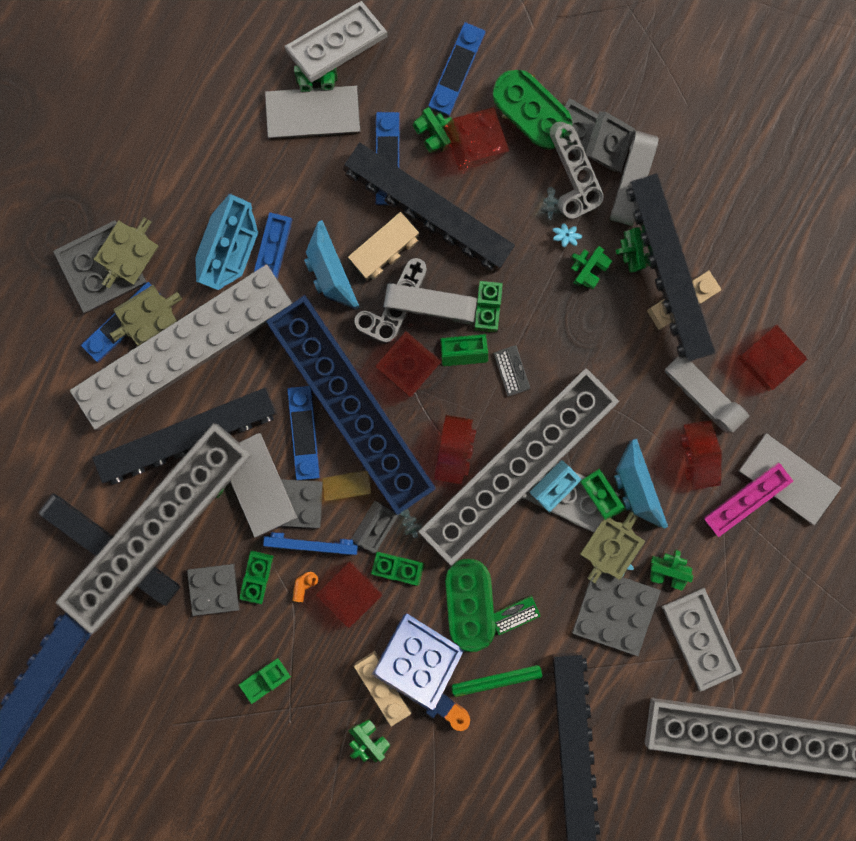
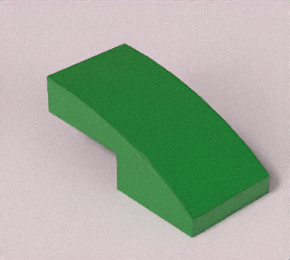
[238,658,291,704]

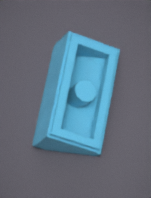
[530,460,582,513]

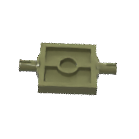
[94,217,159,289]
[110,285,182,346]
[580,512,645,583]

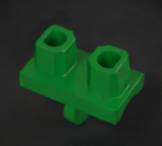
[294,66,338,92]
[412,107,454,153]
[615,227,650,273]
[571,246,612,290]
[650,550,694,590]
[348,720,390,763]

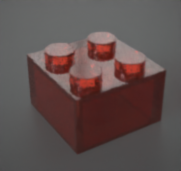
[444,107,509,170]
[737,324,808,391]
[375,332,441,398]
[316,561,383,628]

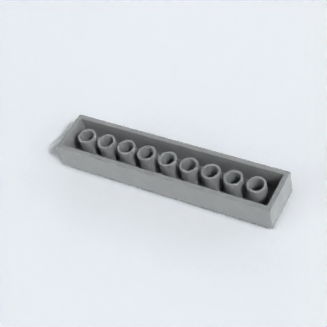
[70,264,292,430]
[419,368,619,565]
[56,424,253,634]
[645,698,856,777]

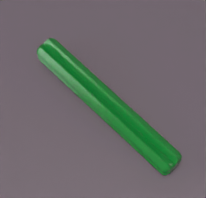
[451,665,542,697]

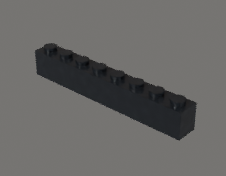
[343,142,515,272]
[626,173,716,363]
[92,387,278,486]
[552,652,600,841]

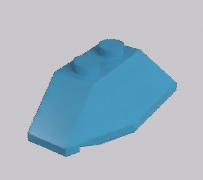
[195,194,258,290]
[304,220,360,309]
[614,439,668,528]

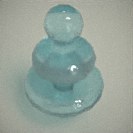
[541,187,560,219]
[401,509,422,538]

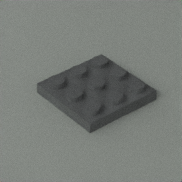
[53,220,147,314]
[572,572,661,656]

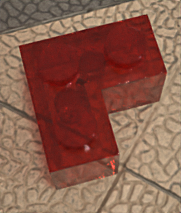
[434,415,476,484]
[680,421,722,490]

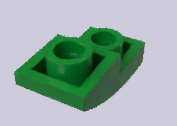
[474,281,503,332]
[240,551,274,604]
[371,552,425,586]

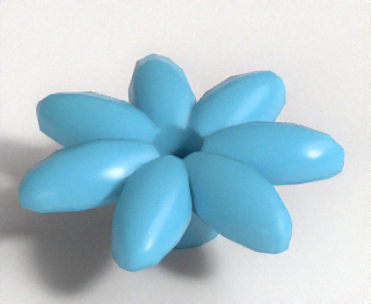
[553,224,582,247]

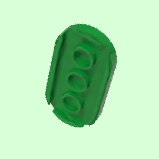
[493,70,572,149]
[445,558,495,652]

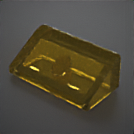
[323,471,372,501]

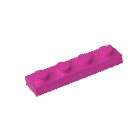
[704,462,794,537]

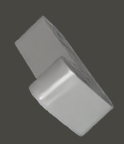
[550,122,604,218]
[610,130,659,226]
[355,258,427,343]
[383,284,477,324]
[664,356,749,434]

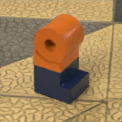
[426,693,470,731]

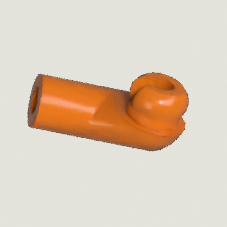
[292,572,318,602]

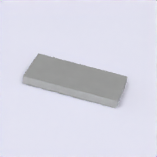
[285,1,388,82]
[265,86,360,139]
[231,433,297,537]
[738,433,841,525]
[522,463,620,533]
[661,588,742,692]

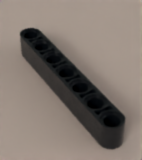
[38,493,181,606]

